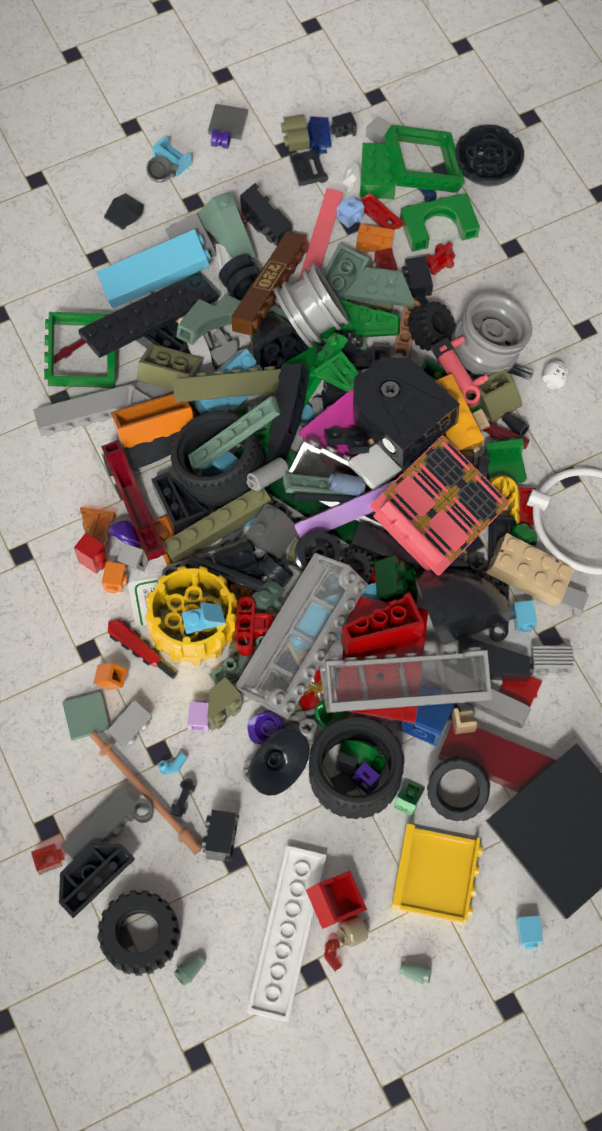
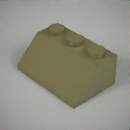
[137,343,203,390]

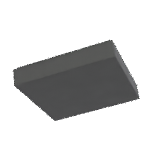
[208,104,248,140]

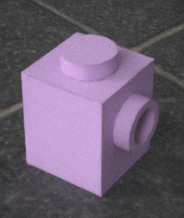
[188,700,209,732]

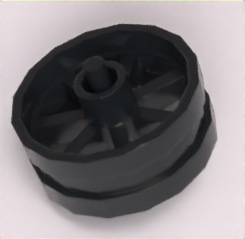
[258,554,293,587]

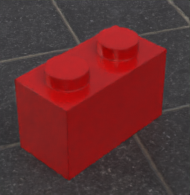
[74,533,108,574]

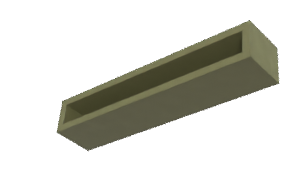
[172,366,281,403]
[162,488,273,563]

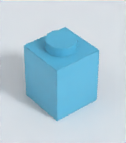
[512,600,537,632]
[516,916,543,949]

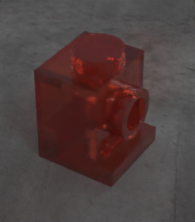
[374,248,397,271]
[31,843,65,875]

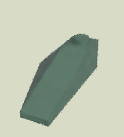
[198,191,256,260]

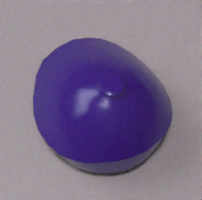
[107,520,140,548]
[247,710,285,745]

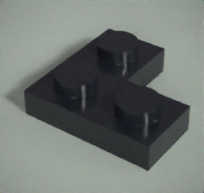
[324,427,370,454]

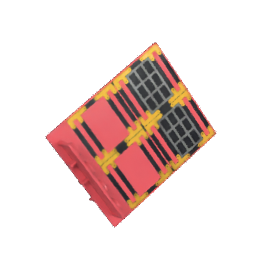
[370,435,509,576]

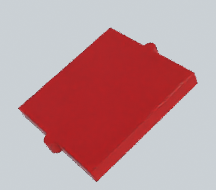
[499,676,542,707]

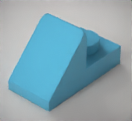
[182,603,225,634]

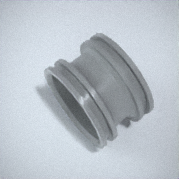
[274,263,350,348]
[451,293,533,377]

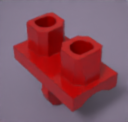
[426,242,456,276]

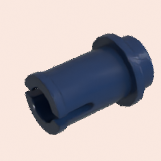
[418,189,437,202]

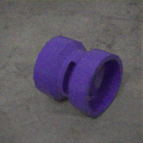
[211,129,231,149]

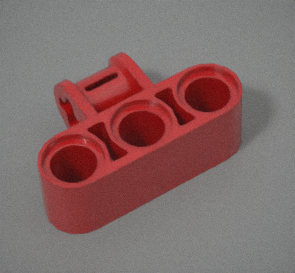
[235,597,275,656]

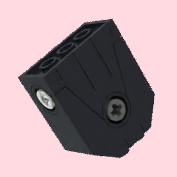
[353,357,460,468]

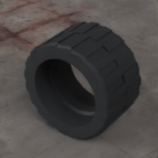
[427,756,491,821]

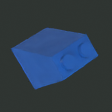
[400,684,455,747]

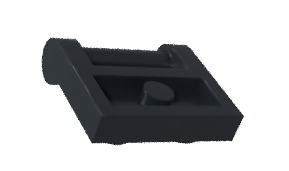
[289,149,328,187]

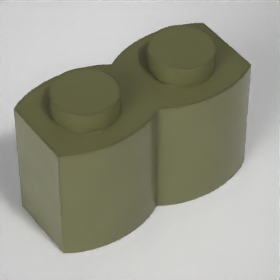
[281,114,309,151]

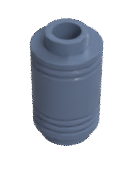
[328,473,365,496]

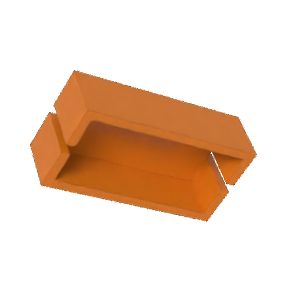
[111,393,193,448]

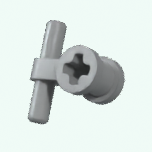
[282,708,317,745]

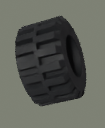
[408,301,456,351]

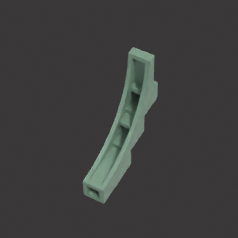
[177,294,293,345]

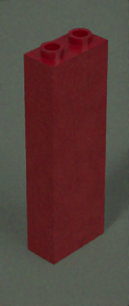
[438,722,556,792]

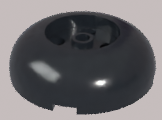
[455,124,524,187]

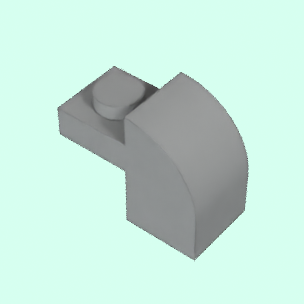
[210,329,237,370]

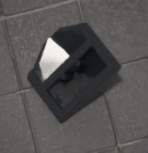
[104,193,144,230]

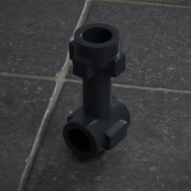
[171,778,196,818]

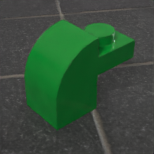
[336,740,386,775]

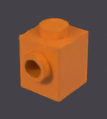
[102,562,128,593]
[93,662,127,690]

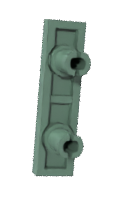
[209,636,265,685]

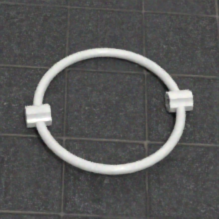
[527,468,602,575]

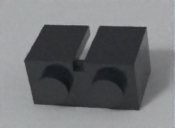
[402,256,433,298]

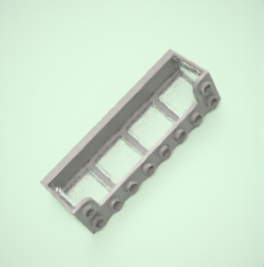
[234,553,368,720]
[319,647,492,713]

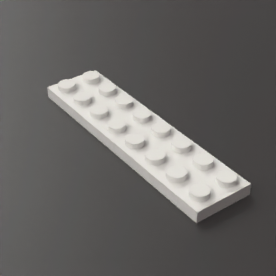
[246,845,326,1022]

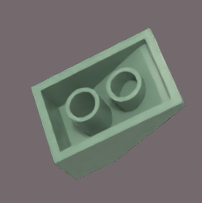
[323,243,374,302]

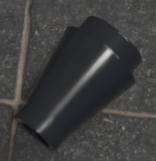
[502,412,530,436]

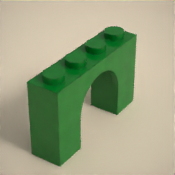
[400,193,480,252]

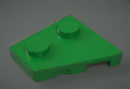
[313,351,359,393]

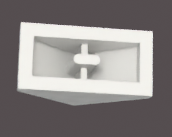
[186,335,213,366]

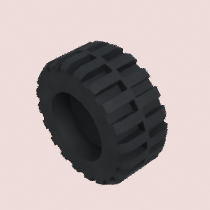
[97,890,180,976]

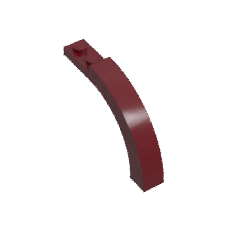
[101,439,166,561]

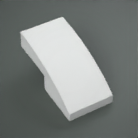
[342,162,361,199]

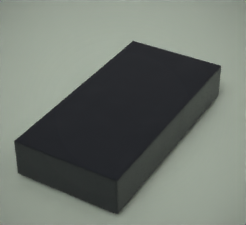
[336,752,358,777]

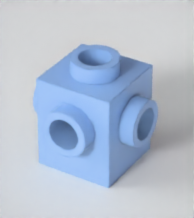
[336,196,364,228]

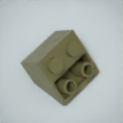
[471,370,523,423]
[207,677,242,731]

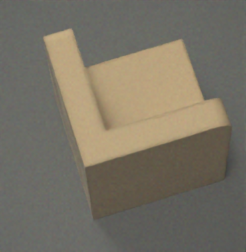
[452,708,477,734]

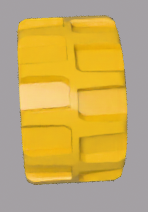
[145,566,237,666]

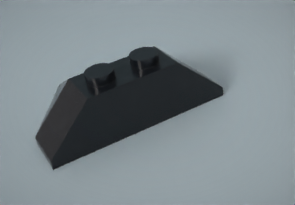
[136,321,187,352]
[59,843,135,919]

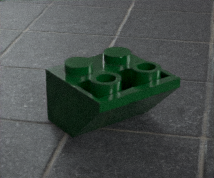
[375,556,418,604]

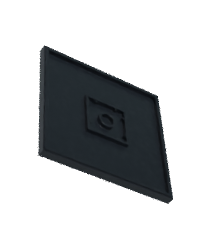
[485,744,602,920]

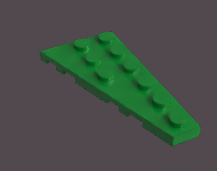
[321,299,400,340]

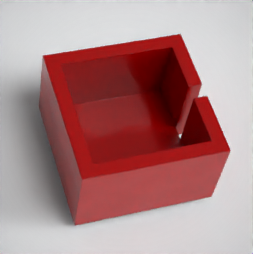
[306,871,367,929]

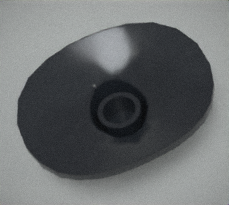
[248,728,310,796]

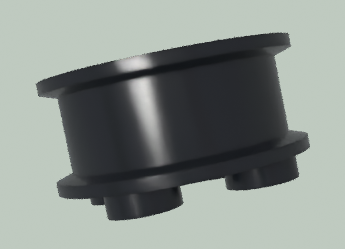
[294,532,340,571]

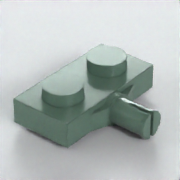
[251,579,285,613]

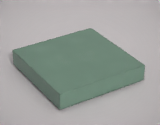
[62,692,109,741]

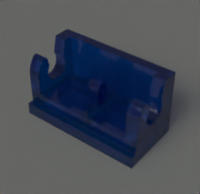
[307,116,332,154]

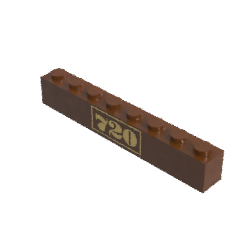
[231,231,309,336]

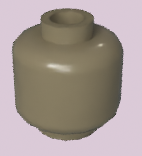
[337,915,370,947]

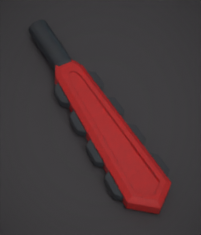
[108,619,178,679]

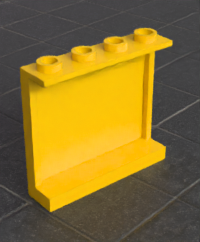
[391,823,483,924]

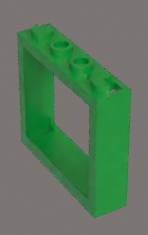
[384,124,465,193]
[44,312,115,388]

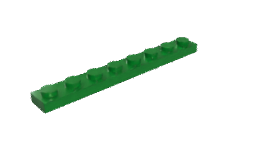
[261,332,348,456]

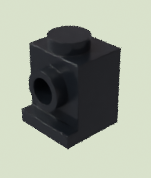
[330,112,357,138]
[335,329,363,353]

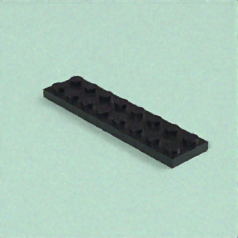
[78,272,219,358]

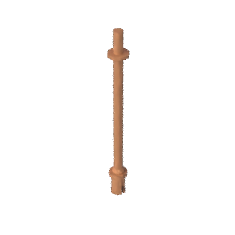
[90,732,203,855]

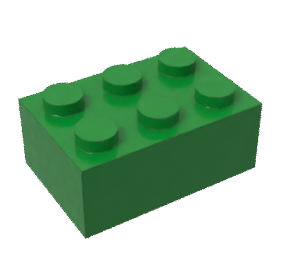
[360,143,396,199]

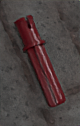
[482,422,530,449]

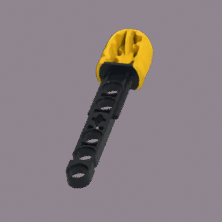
[488,475,520,642]

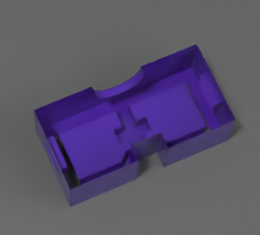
[354,762,380,794]

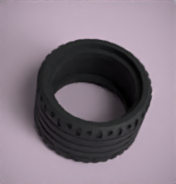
[170,411,266,509]
[309,715,405,819]

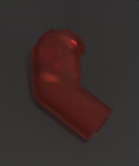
[324,938,343,972]

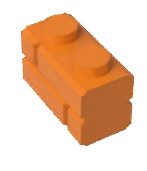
[356,224,395,256]

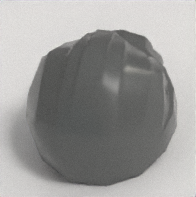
[146,156,178,183]

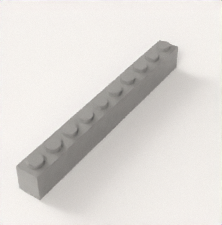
[33,363,214,437]

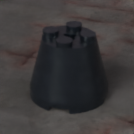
[249,311,308,370]

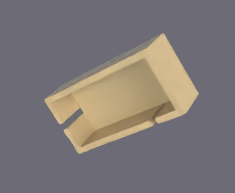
[486,533,574,607]

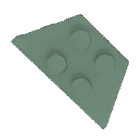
[345,267,414,308]

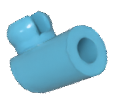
[158,752,188,774]

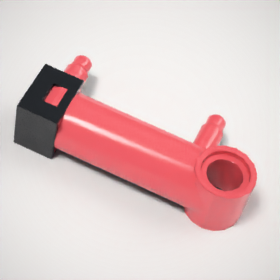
[431,336,489,408]

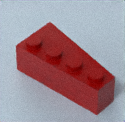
[340,592,425,656]

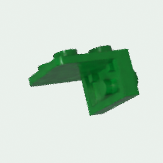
[483,438,527,483]

